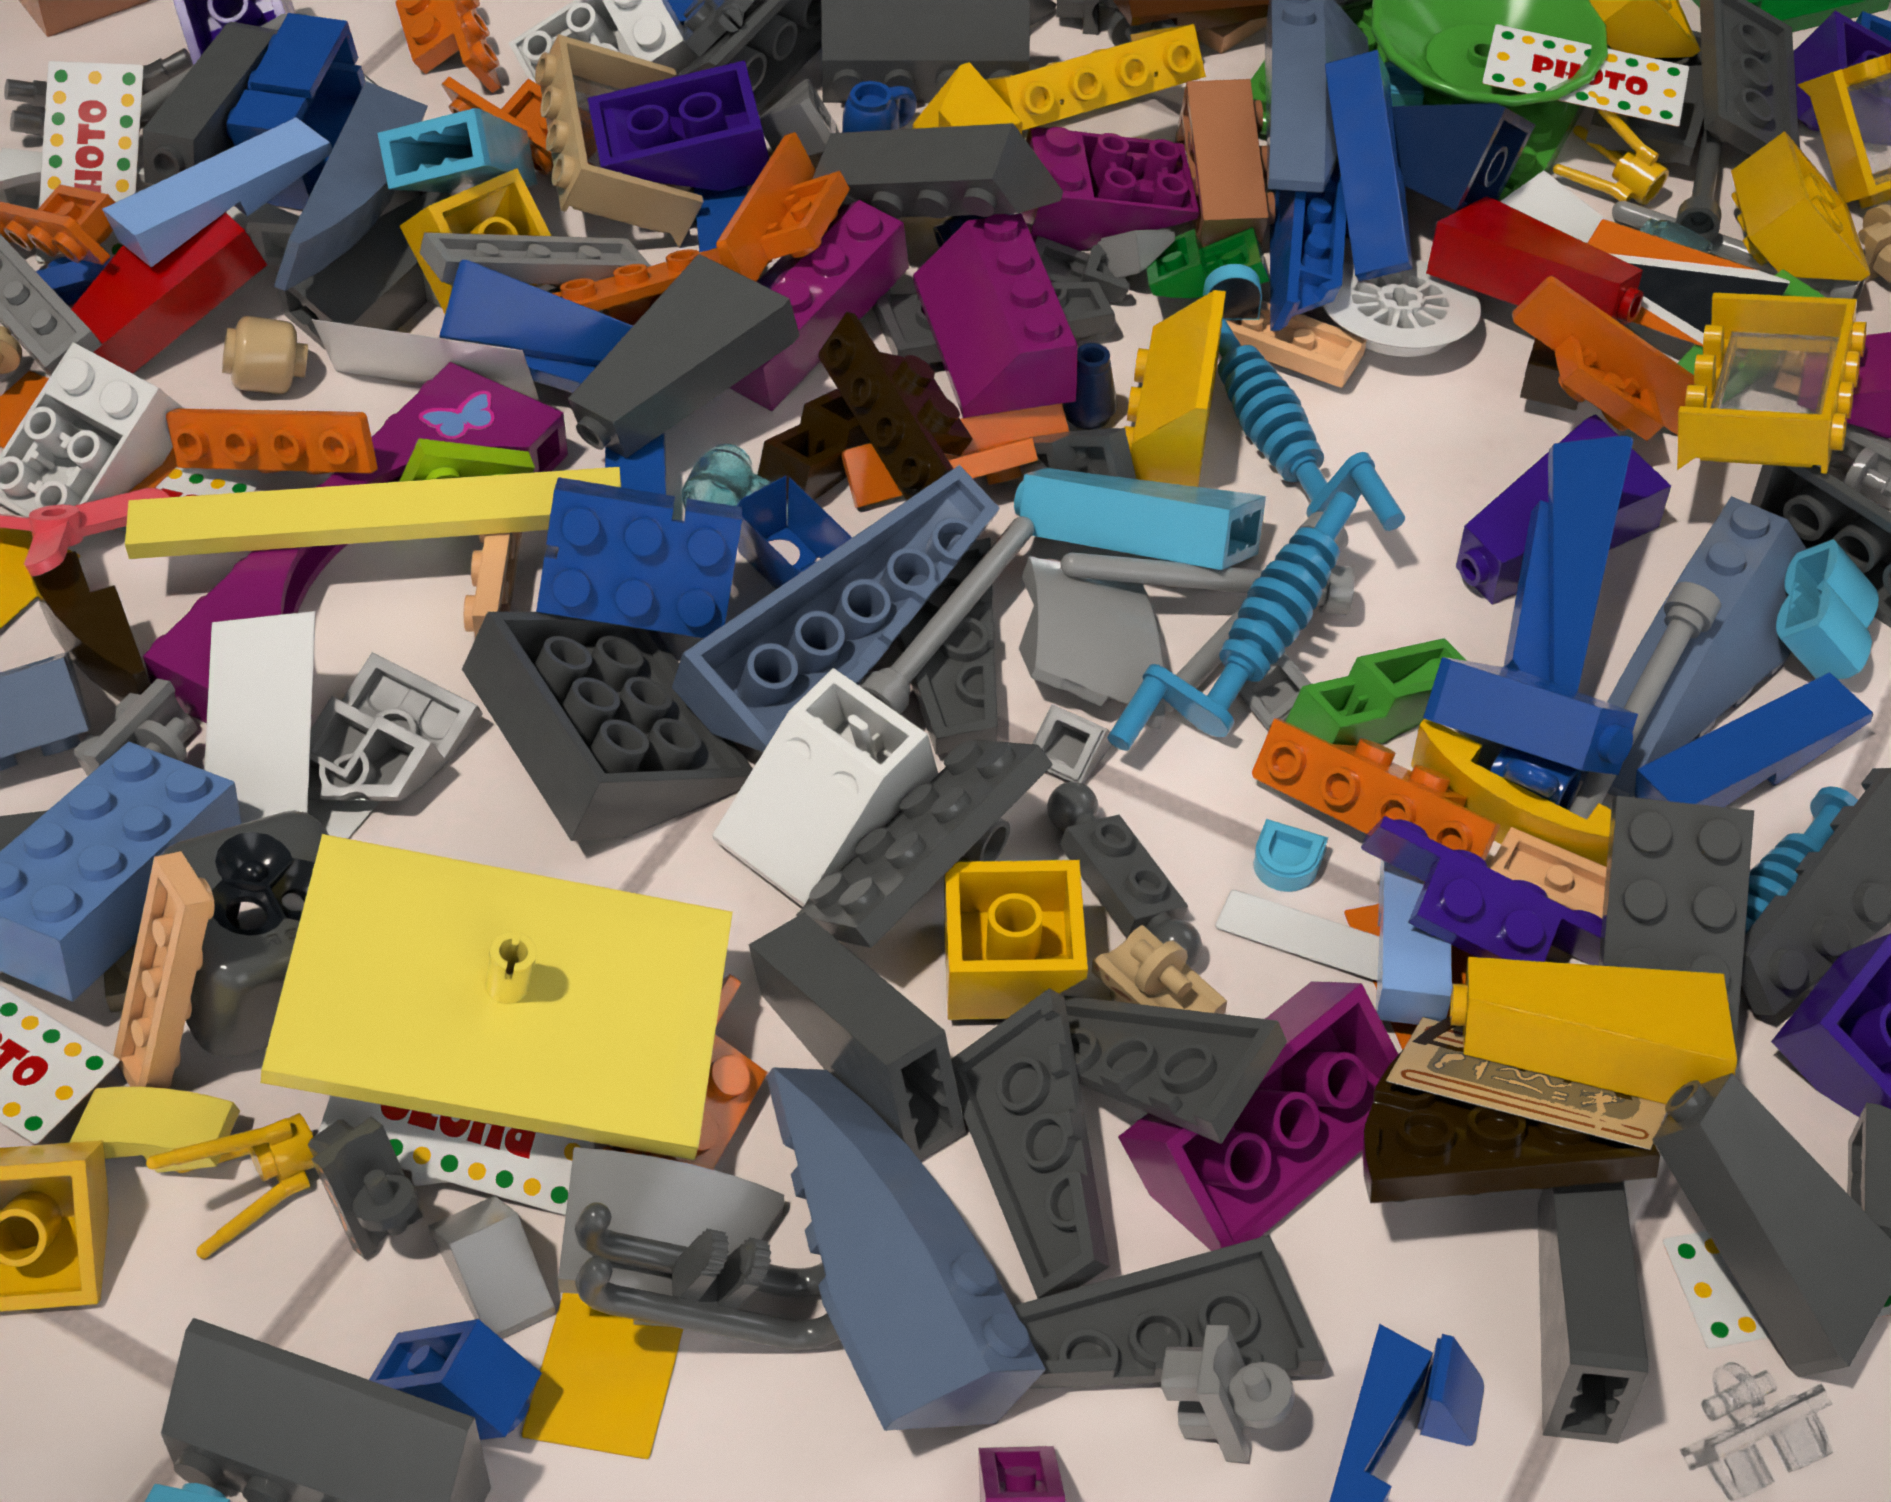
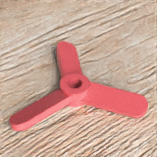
[0,488,169,576]

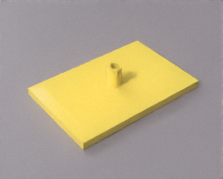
[260,834,733,1160]

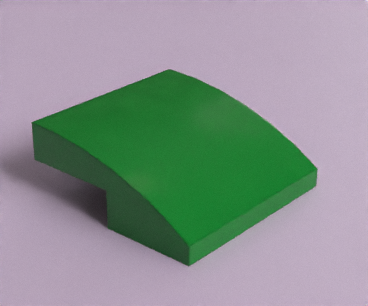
[1146,227,1269,298]

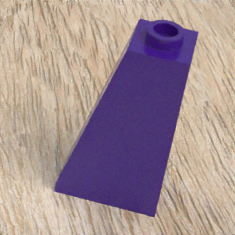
[1456,414,1671,605]

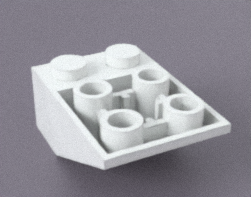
[509,0,698,116]
[0,342,185,517]
[712,668,938,907]

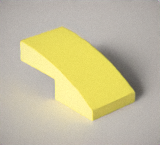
[69,1087,240,1173]

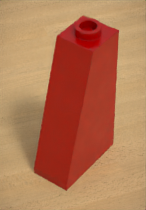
[1426,196,1643,326]
[71,212,267,374]

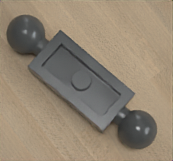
[1047,782,1202,968]

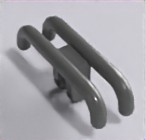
[575,1202,840,1350]

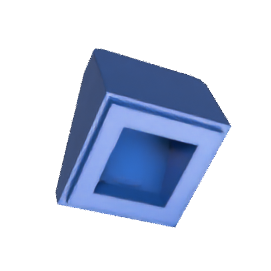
[1417,1334,1484,1446]

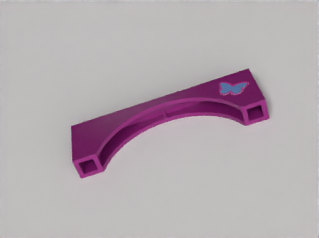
[143,362,568,724]

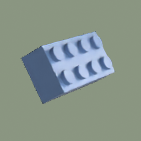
[0,741,241,1002]

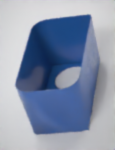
[737,476,852,589]

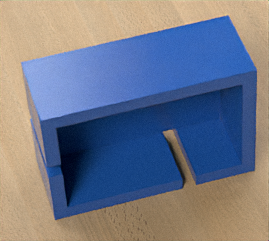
[226,13,366,210]
[536,477,742,638]

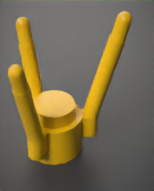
[1553,91,1669,206]
[146,1113,315,1259]

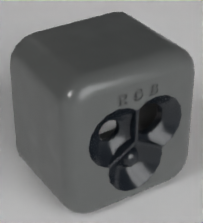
[159,810,329,1058]

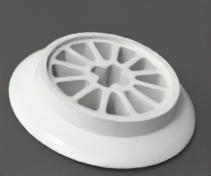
[1323,259,1481,357]

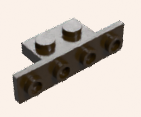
[818,311,973,501]

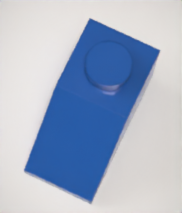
[369,1319,542,1440]

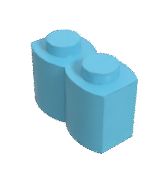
[1776,539,1879,680]

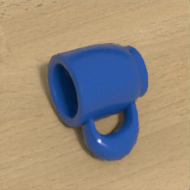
[842,81,917,133]
[1490,746,1581,810]

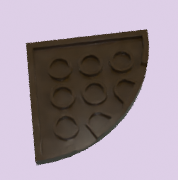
[1362,1016,1660,1203]

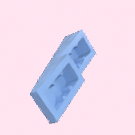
[102,117,333,267]
[1376,860,1452,1025]

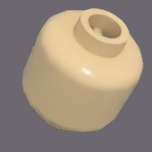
[222,316,308,395]

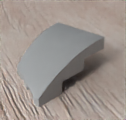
[1019,556,1165,729]
[308,652,483,801]
[558,1147,784,1327]

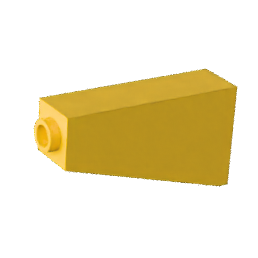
[1450,957,1737,1104]

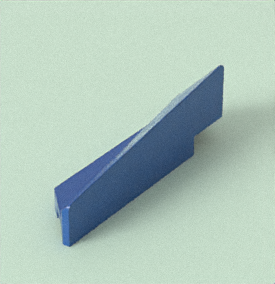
[1270,160,1346,332]
[439,260,633,393]
[1503,436,1633,691]

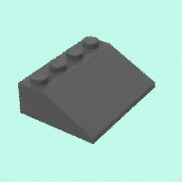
[462,612,753,841]

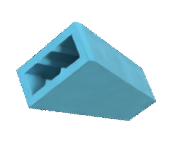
[377,108,538,194]
[1014,468,1266,570]

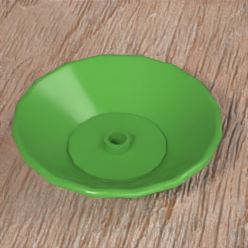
[1371,0,1608,107]

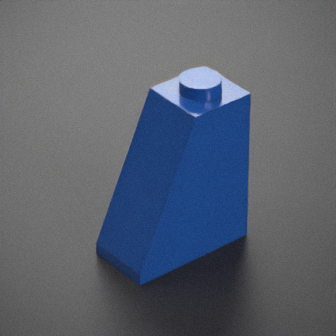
[1423,657,1638,775]

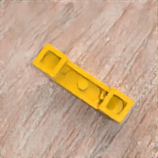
[1411,719,1611,867]

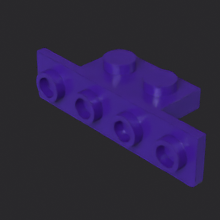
[1361,816,1602,965]

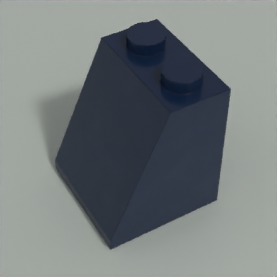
[1392,103,1535,211]

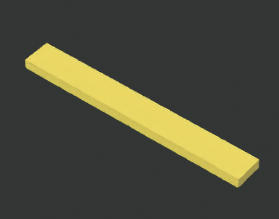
[125,467,621,559]

